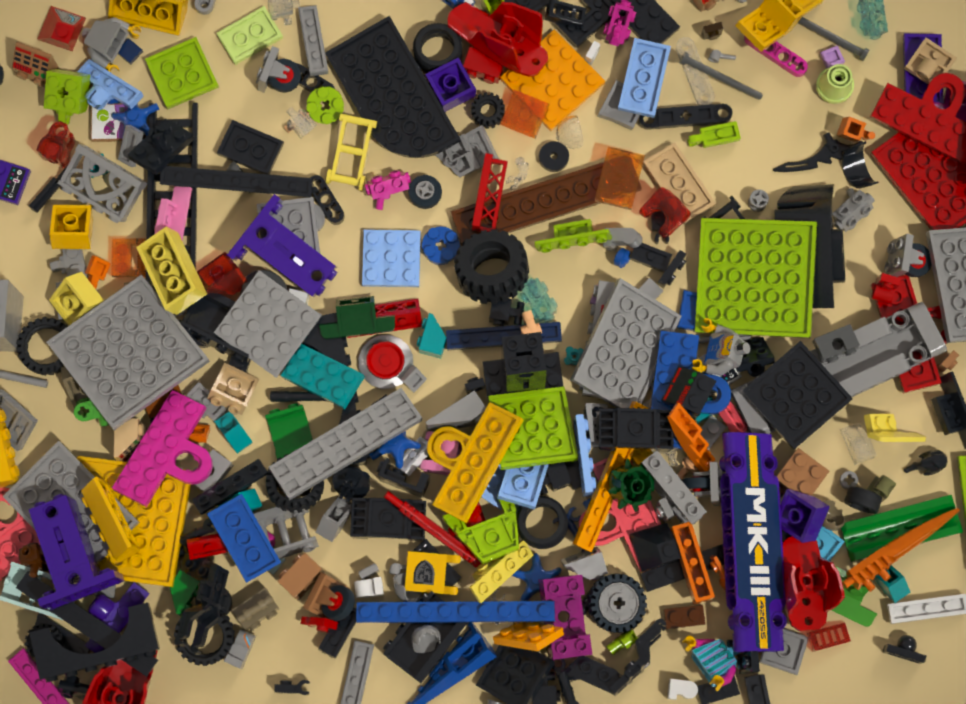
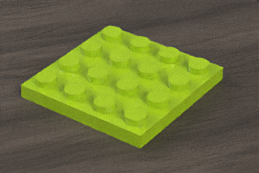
[488,386,578,470]

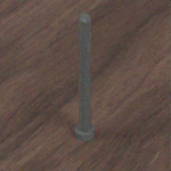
[798,17,870,61]
[679,52,763,100]

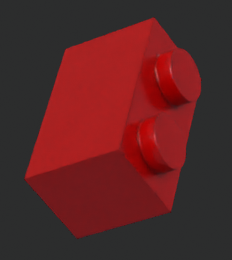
[463,47,504,84]

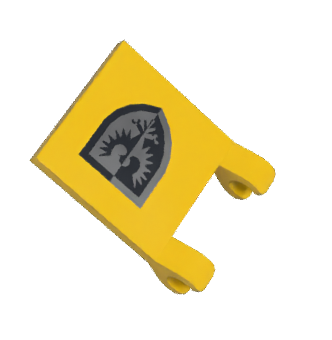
[405,551,461,595]

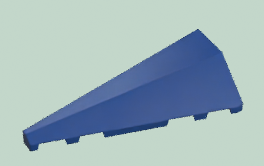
[407,622,497,704]

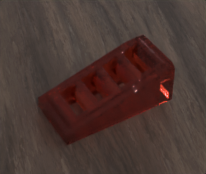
[807,622,851,652]

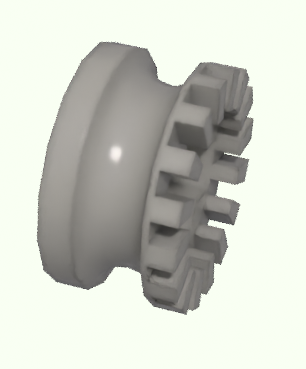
[839,471,858,489]

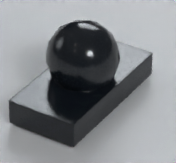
[883,635,927,664]

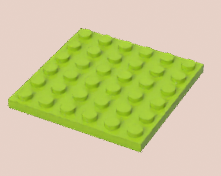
[695,218,817,338]

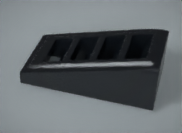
[545,0,586,27]

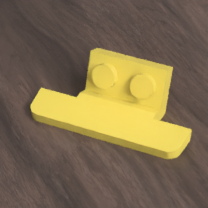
[864,414,926,442]

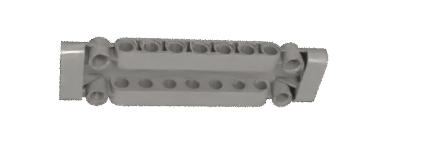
[731,302,947,434]

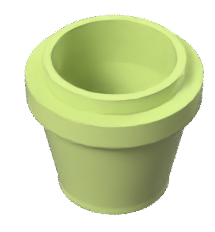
[816,64,854,104]

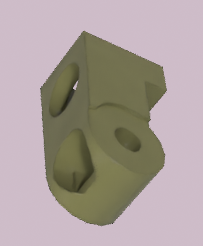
[867,475,896,502]

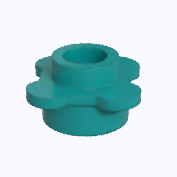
[564,346,584,366]

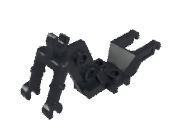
[175,518,230,655]
[552,619,666,704]

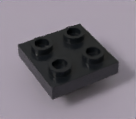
[736,337,775,377]

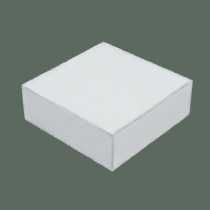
[585,41,600,65]

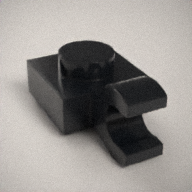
[274,680,310,695]

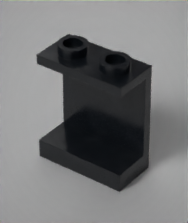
[377,458,430,498]

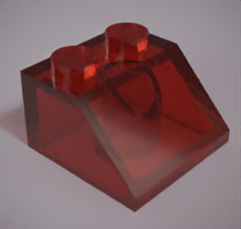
[197,252,248,295]

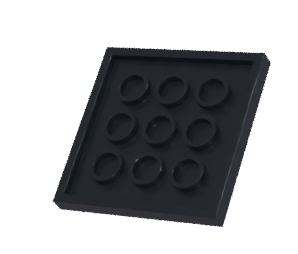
[742,341,853,450]

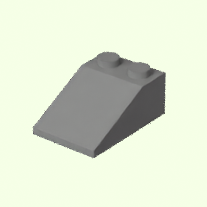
[425,390,486,431]

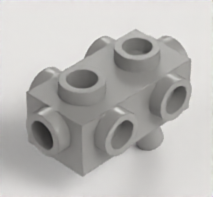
[832,188,875,232]

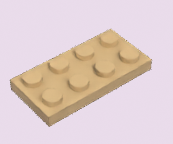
[643,142,716,225]

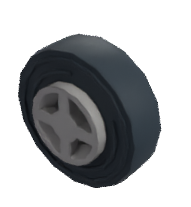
[408,175,442,209]

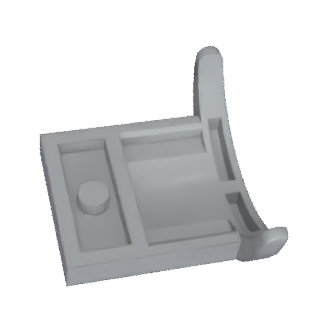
[0,389,38,451]

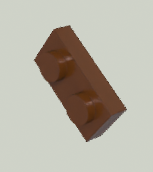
[663,605,706,629]

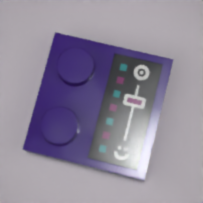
[0,160,31,206]

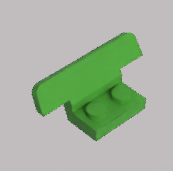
[832,566,877,627]

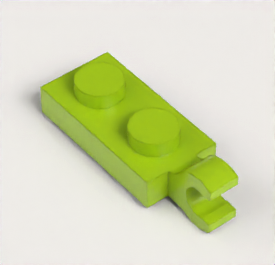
[687,121,741,148]

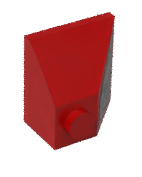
[37,6,86,52]

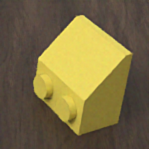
[49,272,104,326]

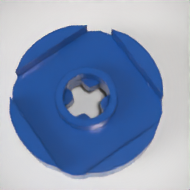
[422,227,460,265]

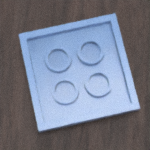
[362,230,421,287]

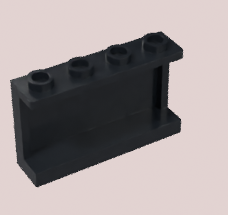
[180,286,250,363]
[383,591,467,684]

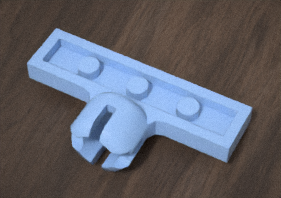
[77,59,144,111]

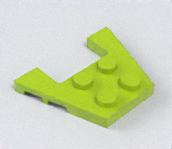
[442,495,519,564]

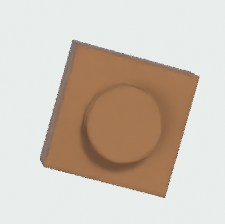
[937,350,959,372]

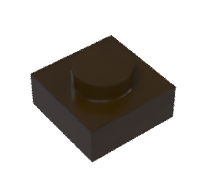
[702,22,723,40]

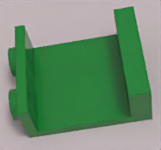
[265,403,313,459]

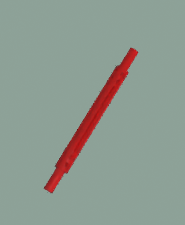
[384,491,482,568]

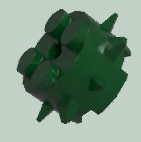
[608,459,655,512]

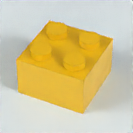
[49,205,93,249]

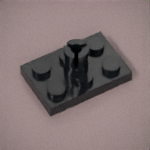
[128,119,194,175]

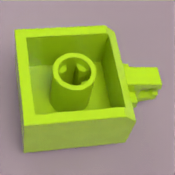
[44,69,90,125]

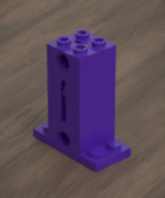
[227,194,338,297]
[29,494,125,610]

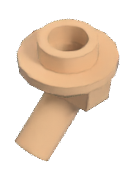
[677,455,699,480]

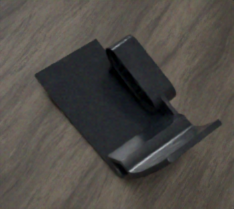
[775,184,845,308]

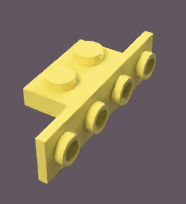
[469,539,533,603]

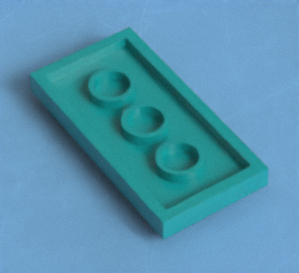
[280,344,365,409]

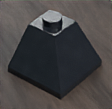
[629,523,681,572]

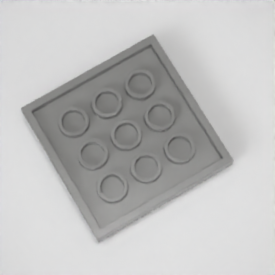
[214,270,322,378]

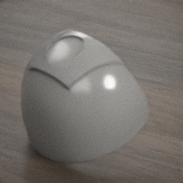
[393,572,424,602]

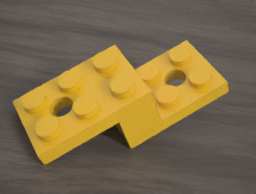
[735,0,824,52]

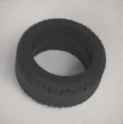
[413,23,462,73]
[516,496,568,549]

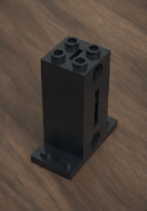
[483,332,563,400]

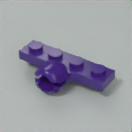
[85,582,149,653]

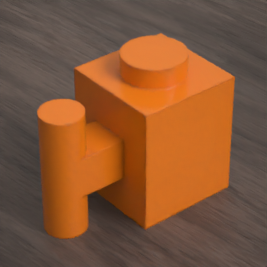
[836,117,875,142]

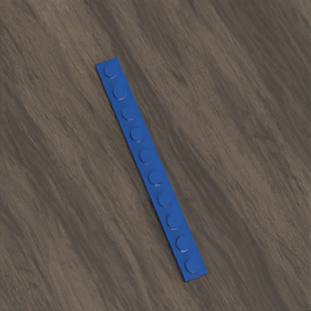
[356,601,555,623]

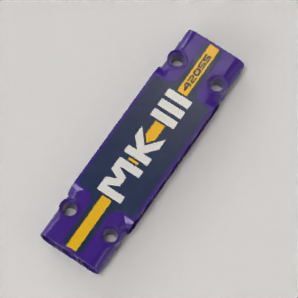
[719,432,787,652]

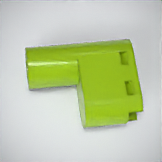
[606,630,638,655]

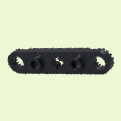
[639,103,733,130]

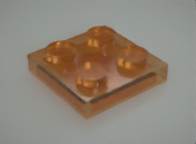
[500,90,550,139]

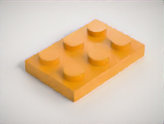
[493,622,564,651]

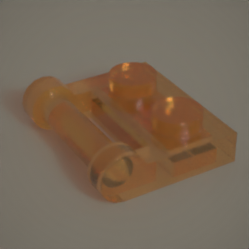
[111,238,146,278]

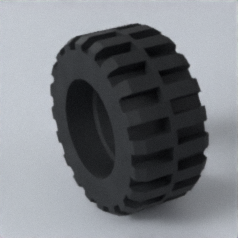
[454,229,529,304]

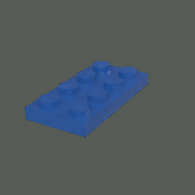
[207,494,281,583]

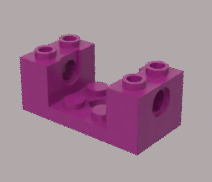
[538,574,593,660]

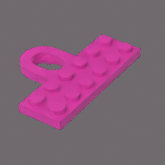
[112,390,213,508]

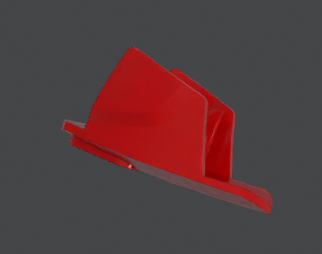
[782,536,845,631]

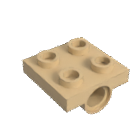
[904,38,957,84]

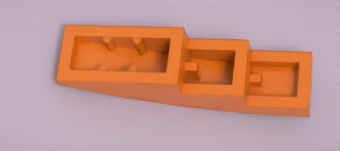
[667,403,715,472]

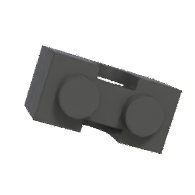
[813,324,860,364]

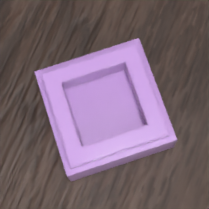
[820,45,845,69]

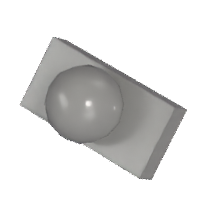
[118,125,144,167]

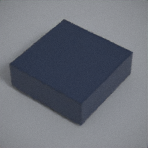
[118,38,143,65]

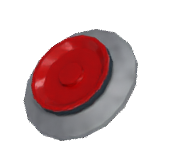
[358,335,413,389]

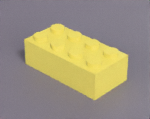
[136,227,207,315]

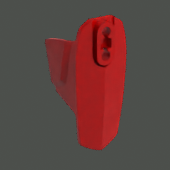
[447,2,548,77]
[82,650,158,704]

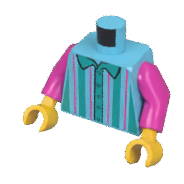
[682,636,741,691]

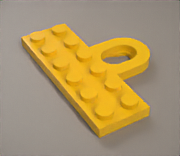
[427,402,524,524]

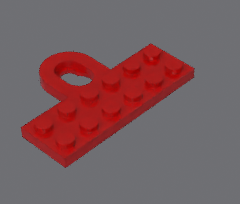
[870,73,966,166]
[871,275,947,394]

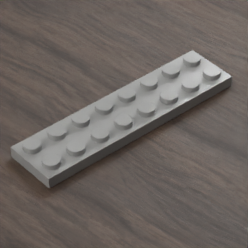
[268,388,422,501]

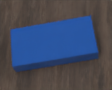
[677,290,697,331]

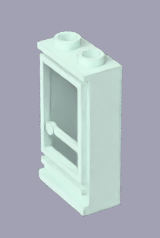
[0,561,79,621]

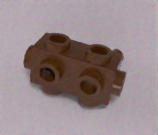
[18,543,49,578]

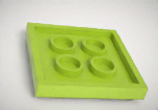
[145,37,219,110]

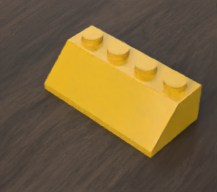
[108,0,188,36]
[0,408,20,488]
[81,476,141,562]

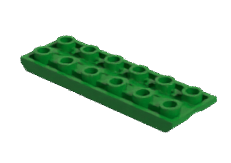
[841,495,963,562]

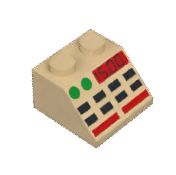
[114,418,147,462]

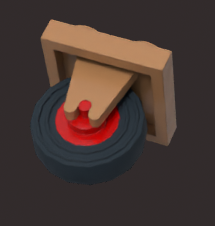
[303,572,355,621]

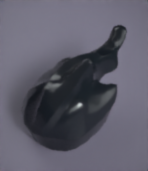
[904,450,948,476]

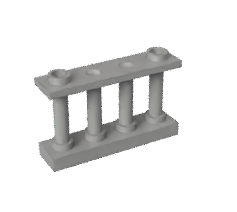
[642,451,707,525]
[254,507,319,559]

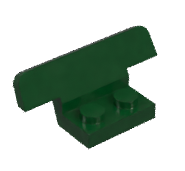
[319,296,395,339]

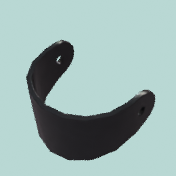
[842,141,879,189]

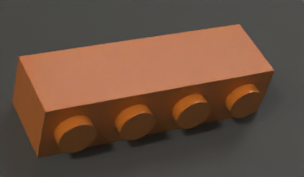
[670,522,715,605]

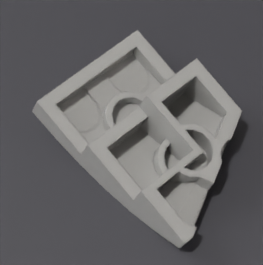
[435,125,499,177]

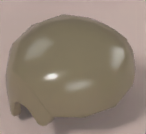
[822,500,845,531]

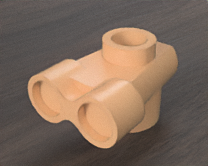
[520,310,542,334]

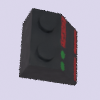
[661,366,716,419]

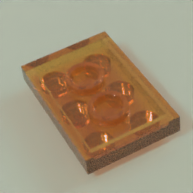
[594,147,645,210]

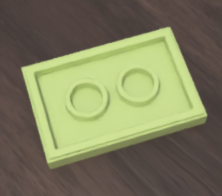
[216,6,283,65]

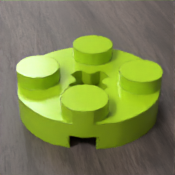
[307,86,344,124]

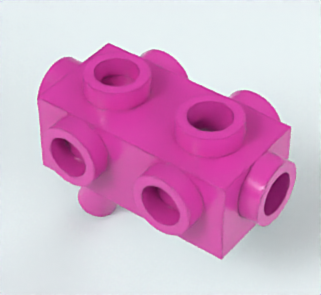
[603,0,636,46]
[364,170,411,210]

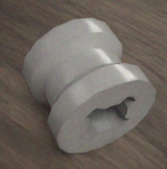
[748,189,769,212]

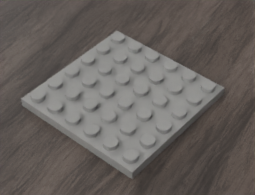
[47,275,210,430]

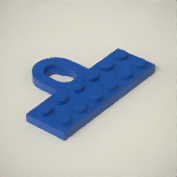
[651,331,731,450]

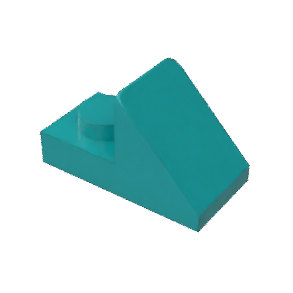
[215,412,253,454]

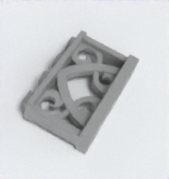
[57,144,147,223]

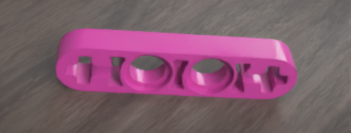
[744,30,808,77]

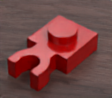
[300,616,338,632]

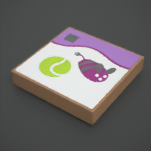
[91,104,128,142]

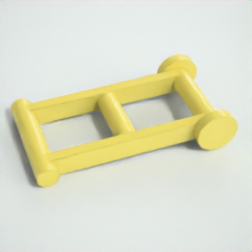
[326,114,377,191]

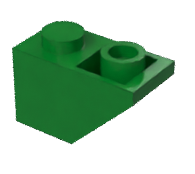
[170,570,200,617]

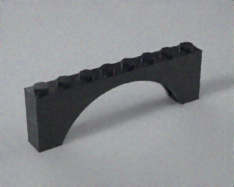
[302,313,370,467]

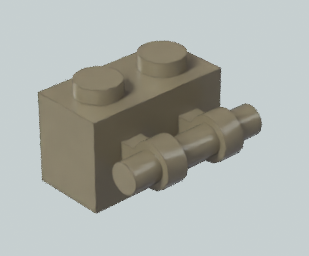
[232,588,280,631]

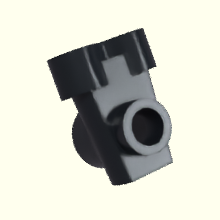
[58,676,90,700]

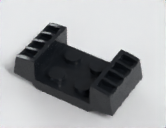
[599,408,674,452]
[350,498,426,541]

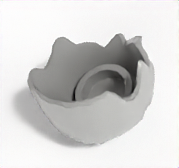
[411,624,441,653]

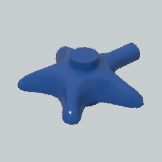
[111,103,160,139]
[369,431,421,469]
[512,553,562,601]

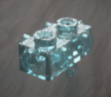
[857,0,888,40]
[520,278,558,323]

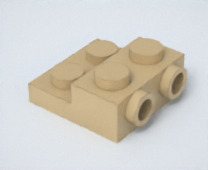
[207,363,259,415]

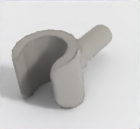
[708,50,736,63]
[389,563,407,575]

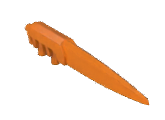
[842,508,960,592]

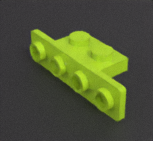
[534,219,612,253]

